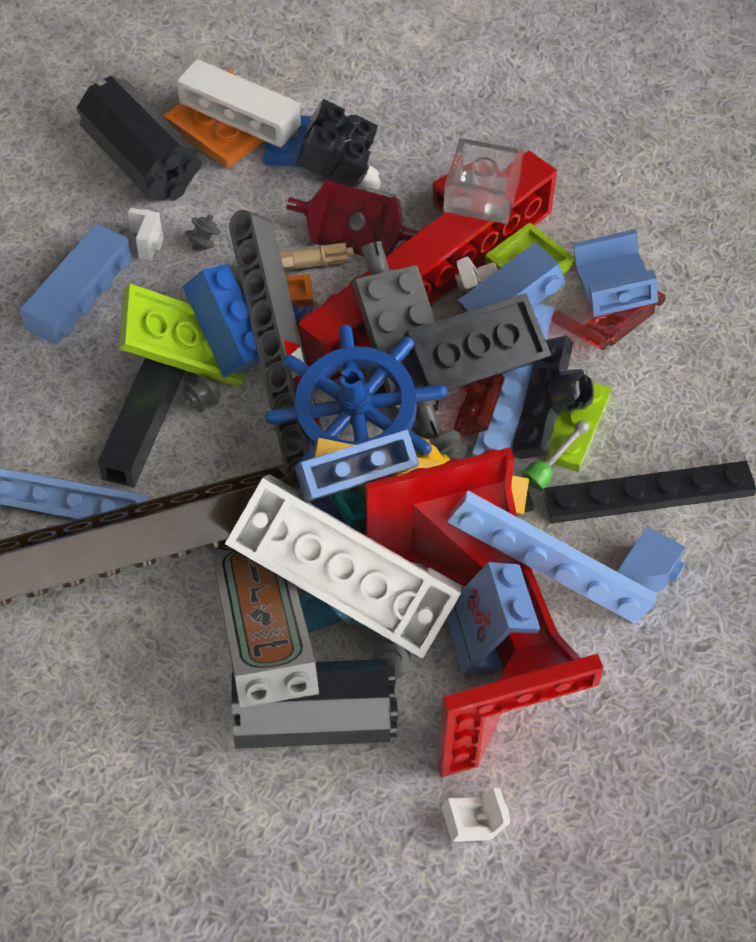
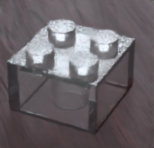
[443,138,524,224]

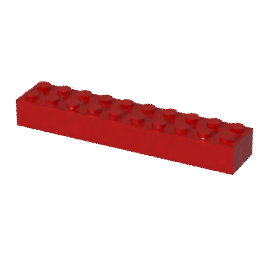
[298,150,557,381]

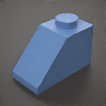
[617,527,686,592]

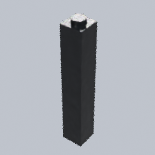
[98,358,186,488]

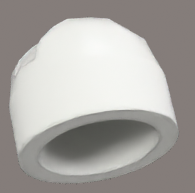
[356,165,382,192]

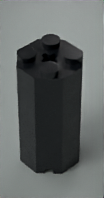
[77,76,202,201]
[231,659,398,749]

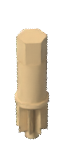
[280,243,354,271]

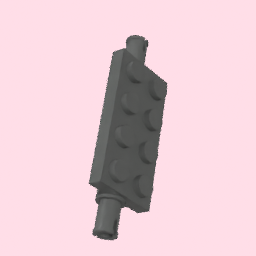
[352,241,458,439]

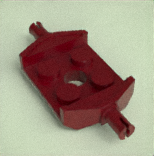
[286,180,419,257]

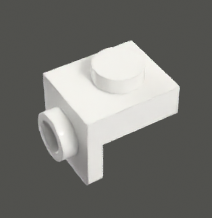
[127,208,163,261]
[455,256,498,293]
[441,788,510,842]

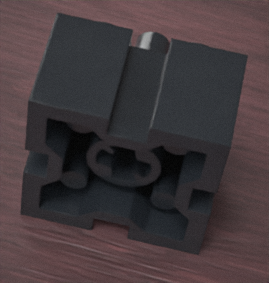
[296,98,378,187]

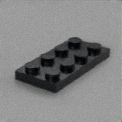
[403,293,551,392]

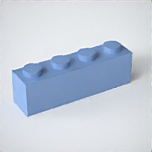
[20,223,131,345]

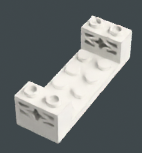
[225,474,461,659]

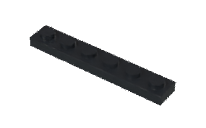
[543,461,756,524]

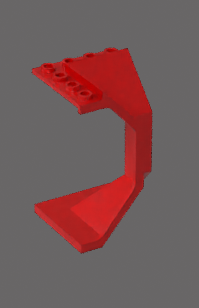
[365,447,604,777]

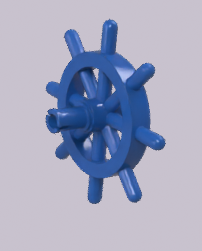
[265,325,447,487]

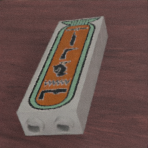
[211,544,319,708]

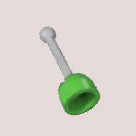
[522,420,589,492]

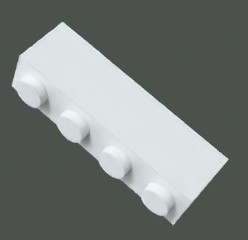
[177,59,301,148]

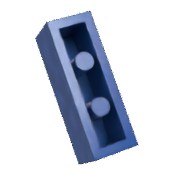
[182,264,260,378]

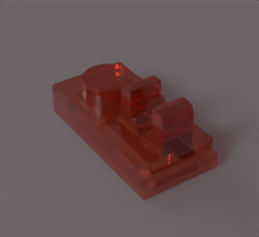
[453,374,505,436]

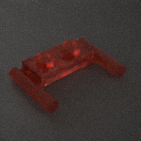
[551,291,666,350]

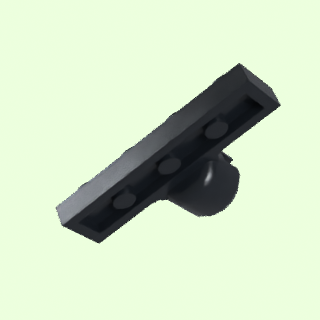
[512,335,594,459]

